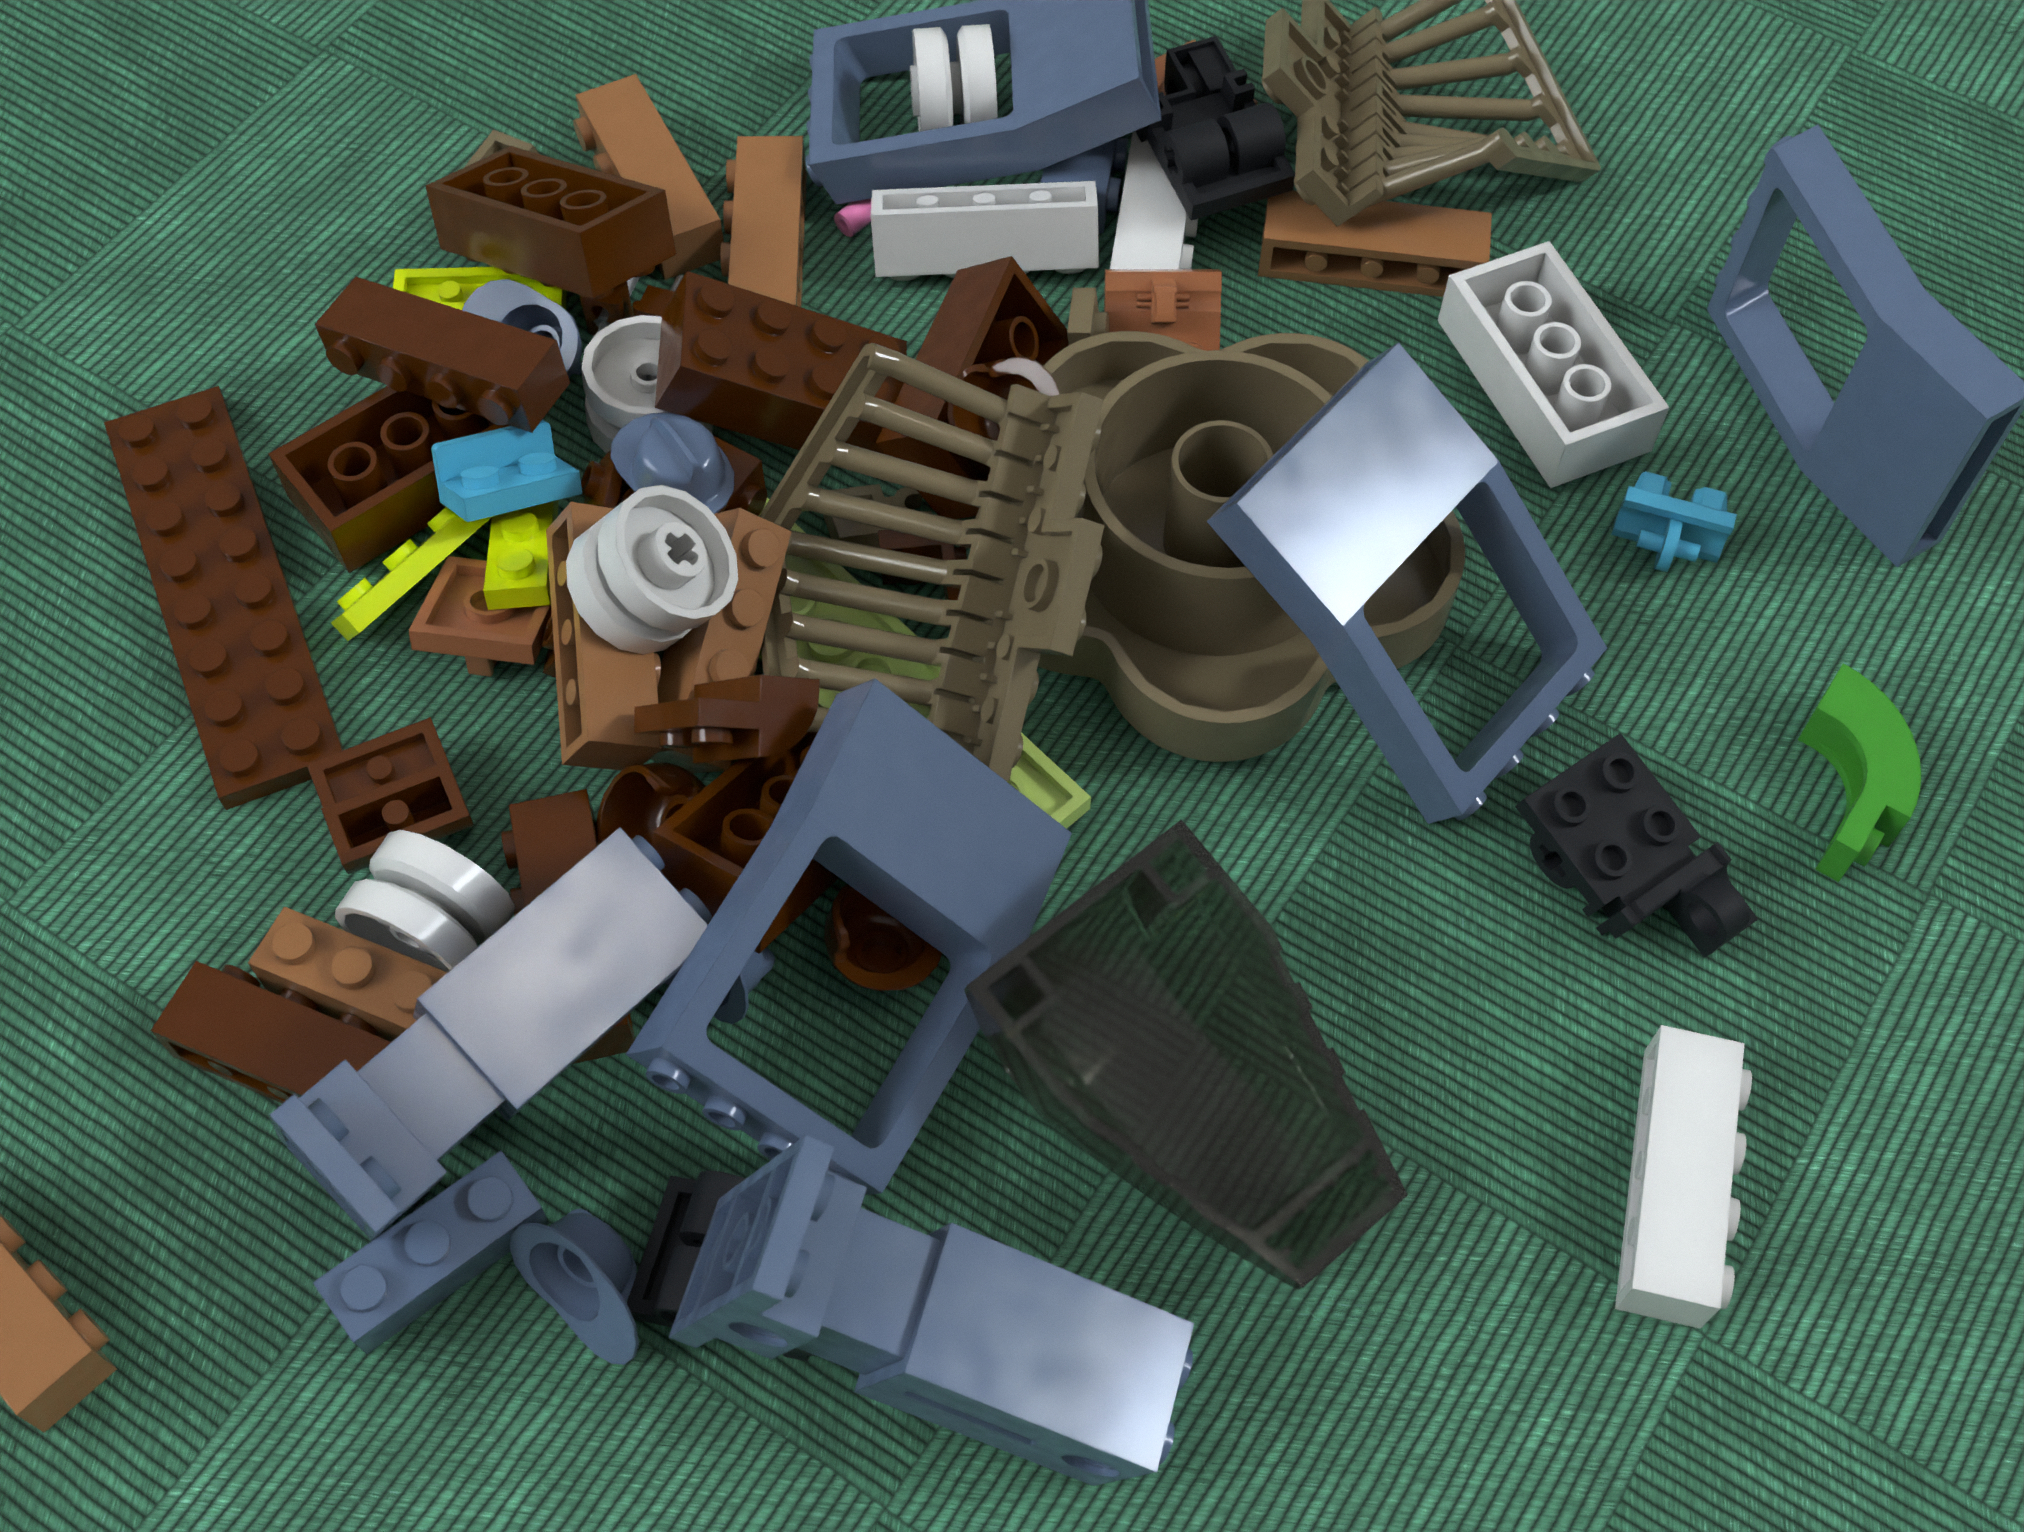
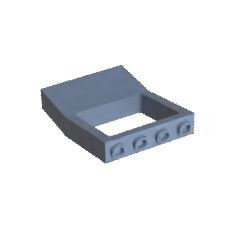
[805,0,1161,204]
[1707,125,2024,568]
[1207,342,1607,824]
[626,678,1072,1195]

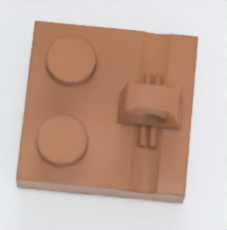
[1104,269,1222,351]
[409,556,552,677]

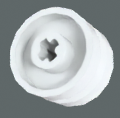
[910,24,998,132]
[582,315,713,454]
[566,485,738,655]
[335,830,515,972]

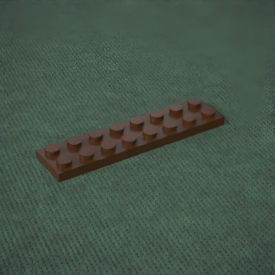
[104,386,344,810]

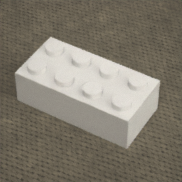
[1438,241,1670,488]

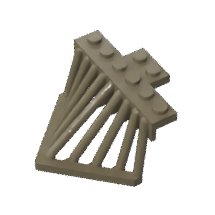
[1261,0,1601,227]
[759,343,1105,782]

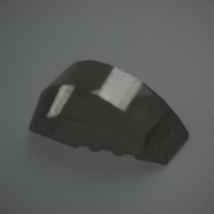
[964,819,1408,1290]

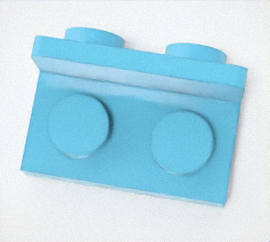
[431,420,582,522]

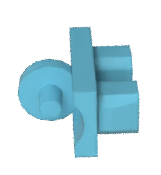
[1611,471,1737,572]

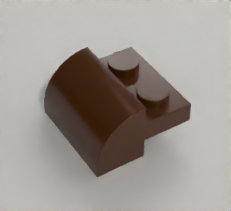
[634,675,820,763]
[307,717,474,874]

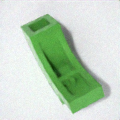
[1798,663,1921,882]

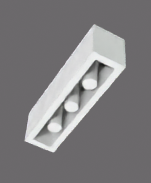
[1110,132,1198,269]
[871,181,1099,281]
[1615,1025,1752,1329]

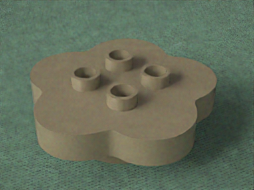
[975,331,1465,762]

